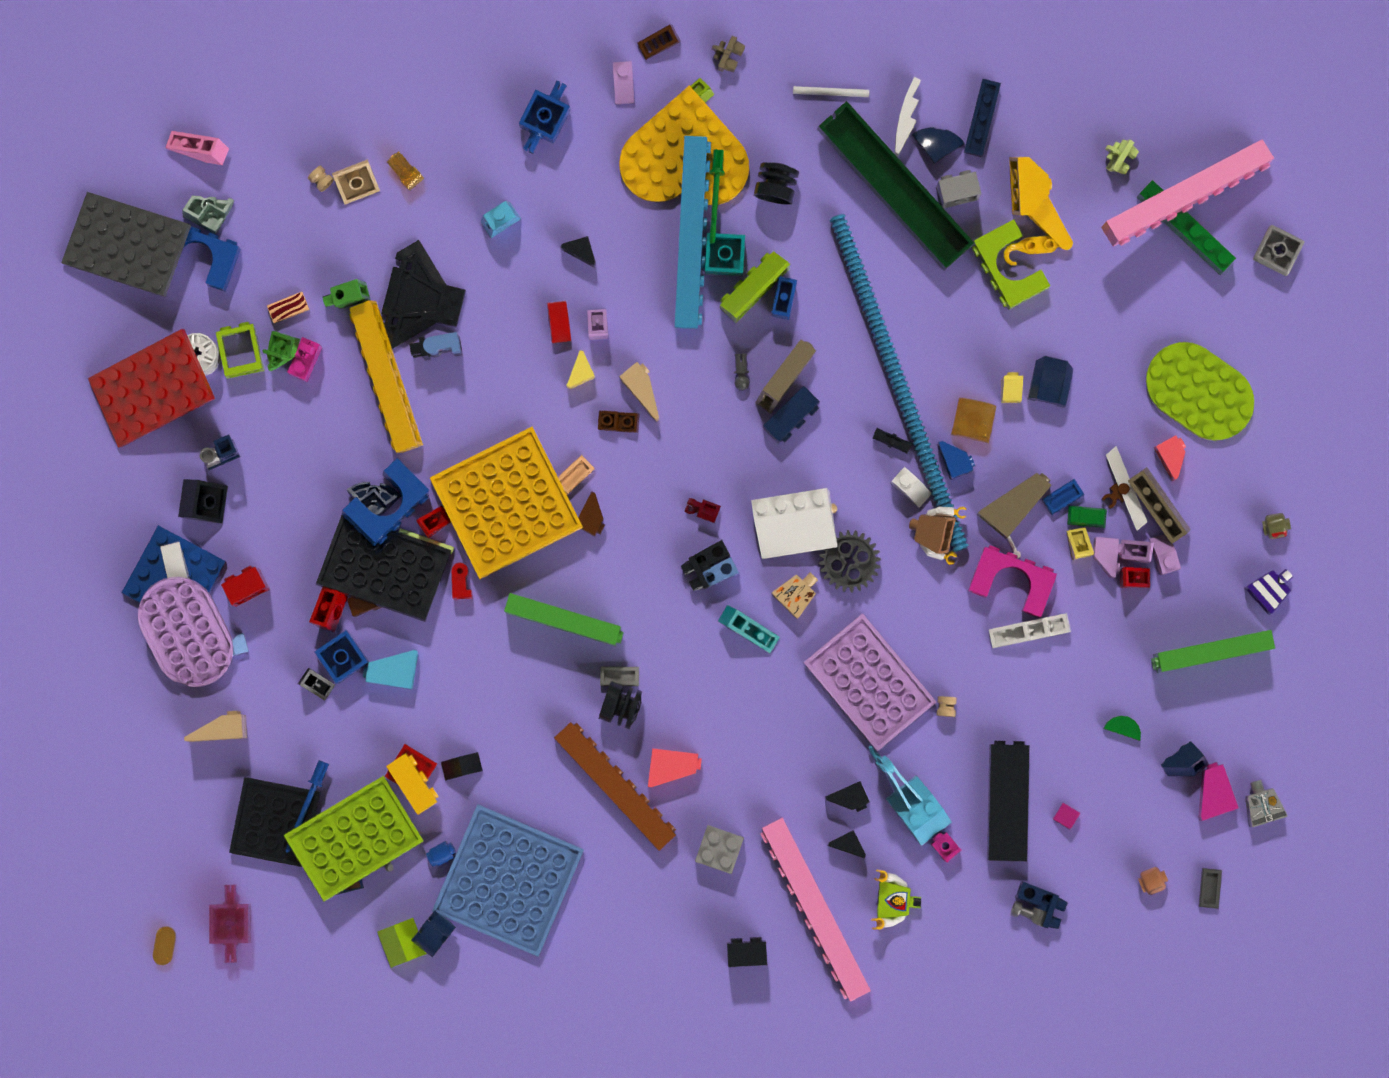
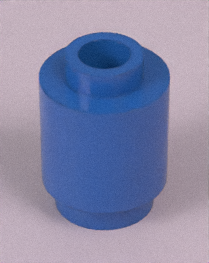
[426,841,456,867]

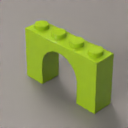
[971,219,1050,310]

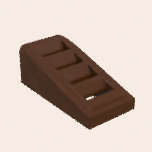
[637,25,681,60]

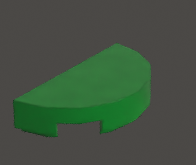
[1103,716,1141,741]

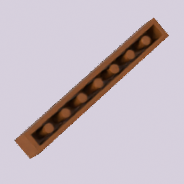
[554,722,676,851]

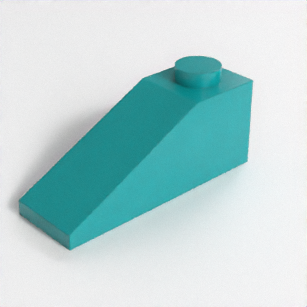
[718,605,780,653]

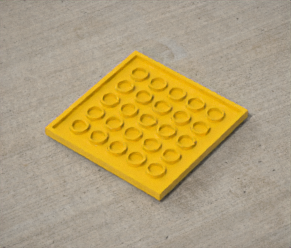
[430,427,583,579]

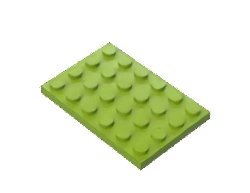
[284,775,424,902]

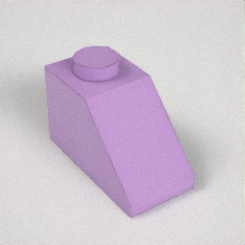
[613,61,634,104]
[1149,534,1181,575]

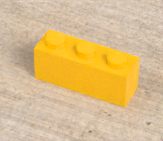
[386,753,439,815]

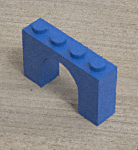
[183,227,241,292]
[342,458,430,546]

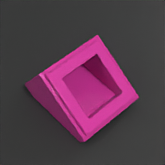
[1053,803,1080,829]

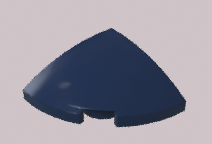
[912,127,965,164]
[347,482,401,516]

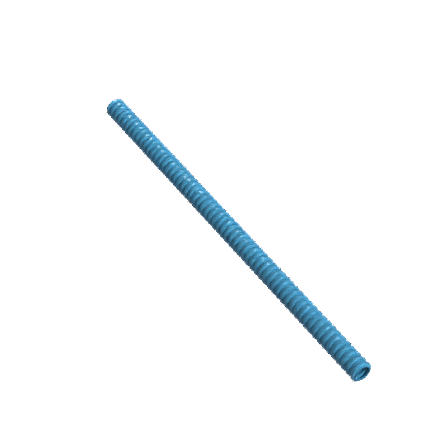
[829,214,969,552]

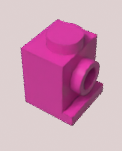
[931,832,961,863]

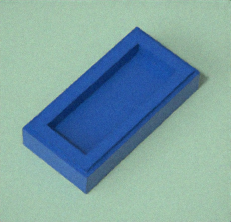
[1042,479,1085,515]

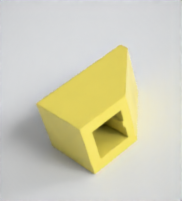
[1001,372,1023,403]

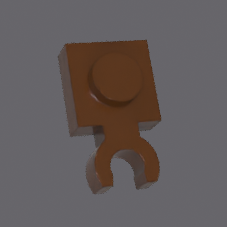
[1101,482,1130,509]

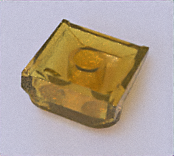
[951,398,996,443]

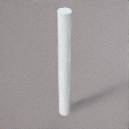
[793,86,869,97]

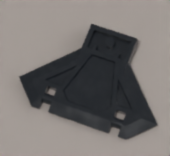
[381,240,466,349]

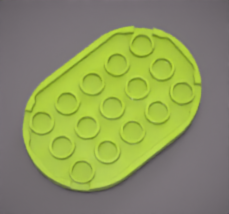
[1146,342,1254,441]

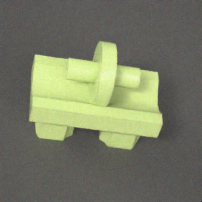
[1105,139,1139,174]

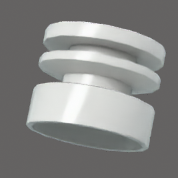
[187,333,220,376]

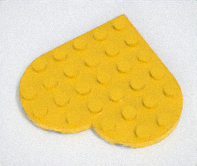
[619,85,749,205]

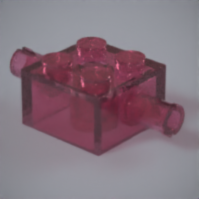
[209,884,251,963]

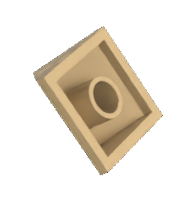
[332,160,380,205]

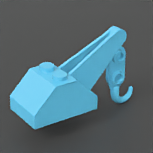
[869,746,952,846]

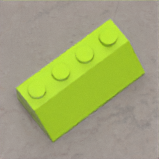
[720,251,790,323]

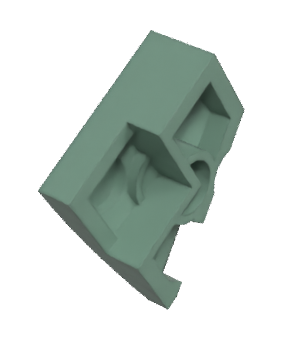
[182,195,234,235]

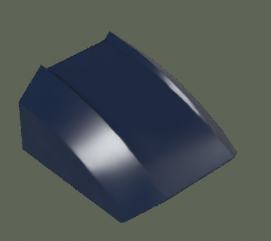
[1027,356,1073,408]

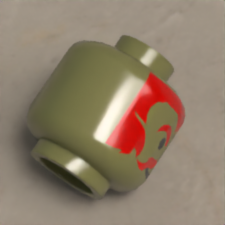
[1262,513,1291,539]

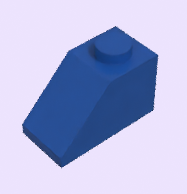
[937,441,975,479]

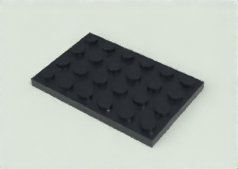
[316,515,451,622]

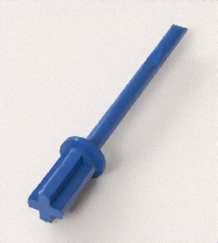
[286,760,329,853]

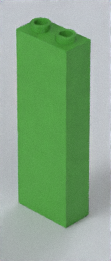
[504,593,624,647]
[1151,630,1276,673]

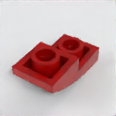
[547,301,571,343]

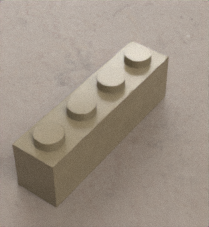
[1128,467,1191,544]

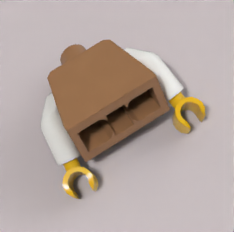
[909,506,967,565]

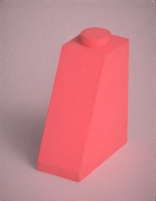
[648,748,702,787]

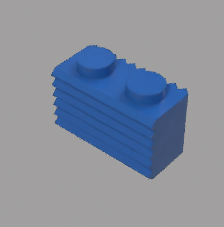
[771,276,797,320]

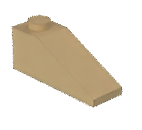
[619,362,659,422]

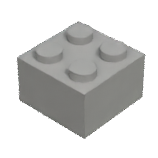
[936,170,981,208]
[695,825,744,874]

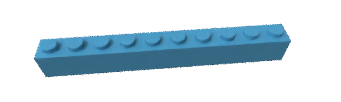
[675,136,711,329]

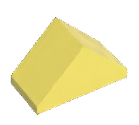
[567,350,595,389]
[1067,527,1094,560]

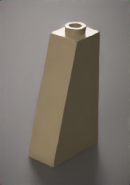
[755,340,816,414]
[976,473,1051,539]

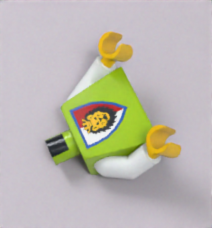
[871,869,921,930]

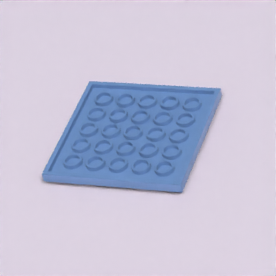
[432,804,584,957]

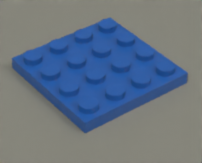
[121,525,226,602]

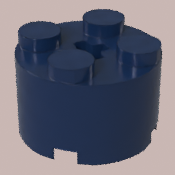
[411,911,456,957]

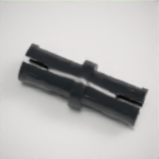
[872,427,912,454]

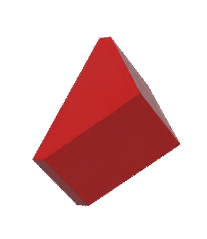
[416,506,451,538]
[1120,567,1150,588]

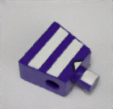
[1245,569,1293,615]

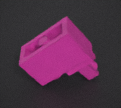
[287,337,322,382]

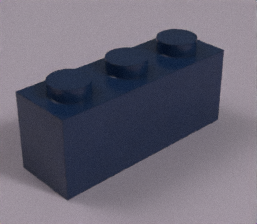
[763,386,820,444]

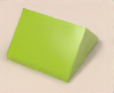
[377,918,427,968]

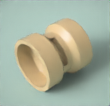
[307,165,334,192]
[937,696,957,717]

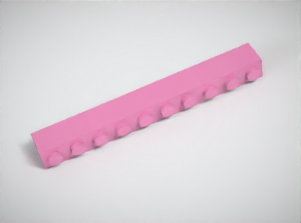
[1101,139,1274,247]
[760,818,871,1002]

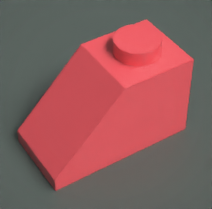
[1154,435,1186,481]

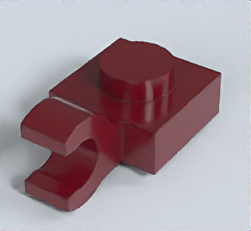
[685,498,721,523]

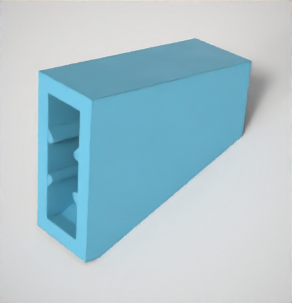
[363,650,419,689]

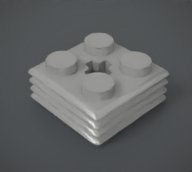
[1253,225,1305,276]

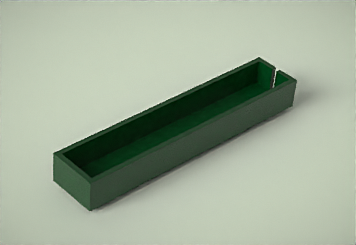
[817,101,974,271]

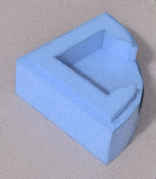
[232,633,249,656]

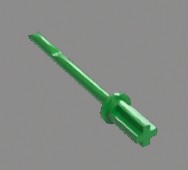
[710,149,725,244]

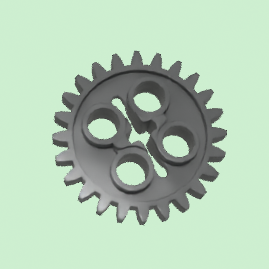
[819,530,881,593]

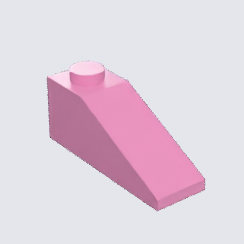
[165,131,229,165]

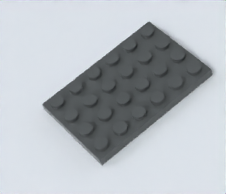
[61,192,191,297]

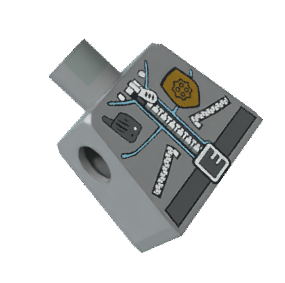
[1245,780,1288,827]

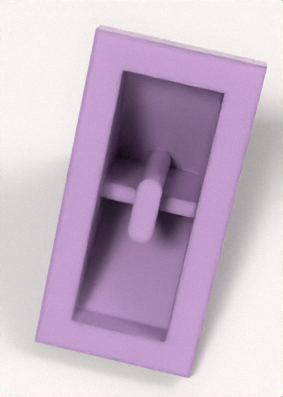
[587,309,609,340]
[1119,540,1154,564]

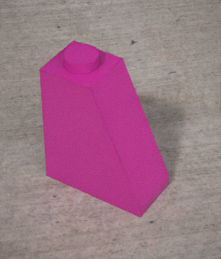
[1198,762,1239,821]

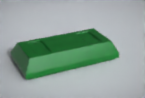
[1067,506,1107,528]

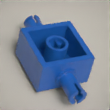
[519,80,570,154]

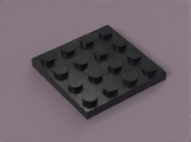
[229,777,321,867]

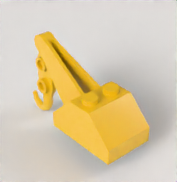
[1003,156,1073,266]

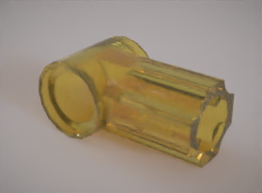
[387,151,424,191]

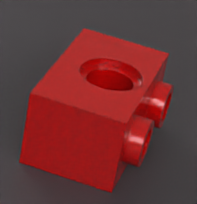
[309,586,348,633]

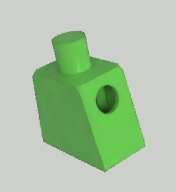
[323,279,371,308]

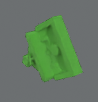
[262,331,300,371]

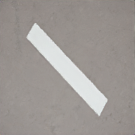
[1106,446,1147,531]

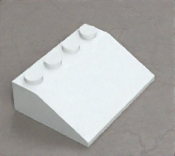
[751,488,838,559]

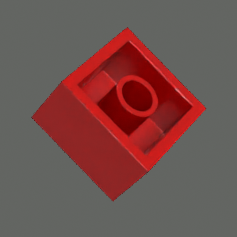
[221,566,270,607]

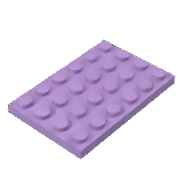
[803,613,936,751]

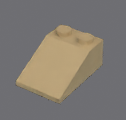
[184,711,247,742]

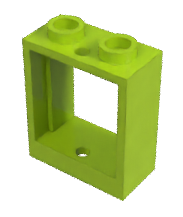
[216,322,265,379]

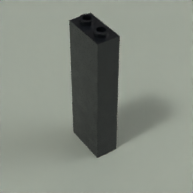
[987,741,1030,862]

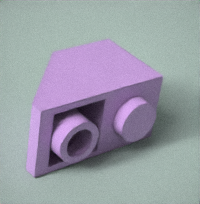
[1092,537,1122,578]

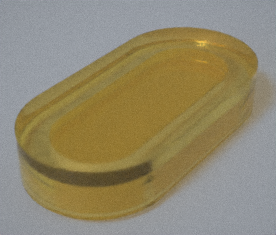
[153,926,176,965]

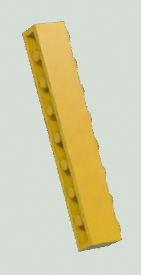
[349,300,423,453]

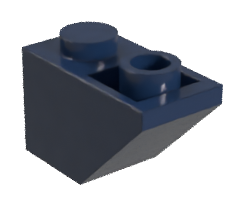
[1161,741,1209,776]

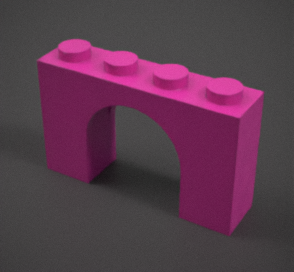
[968,545,1057,618]

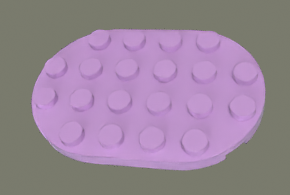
[138,577,233,687]

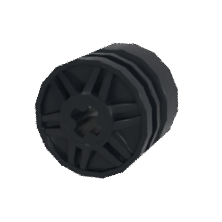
[753,162,799,205]
[598,681,642,729]

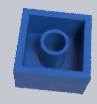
[315,630,369,684]

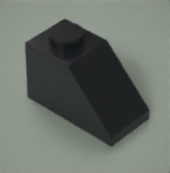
[825,781,870,812]

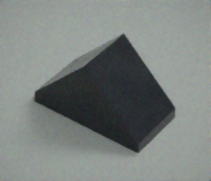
[560,236,596,268]
[298,668,335,701]
[441,752,483,781]
[827,830,866,858]

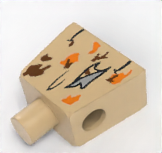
[771,572,818,619]

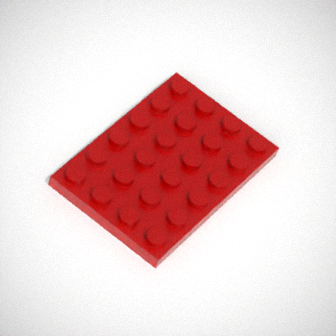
[88,329,215,448]

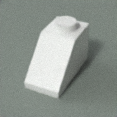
[891,467,931,508]

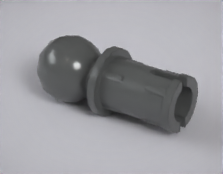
[734,354,750,390]

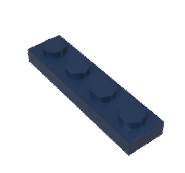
[964,79,1001,157]

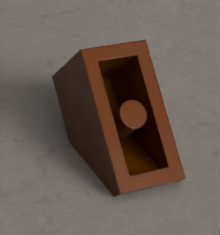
[578,492,605,537]

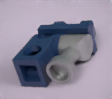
[200,434,241,471]
[1010,881,1068,929]

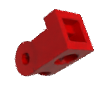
[451,563,473,600]

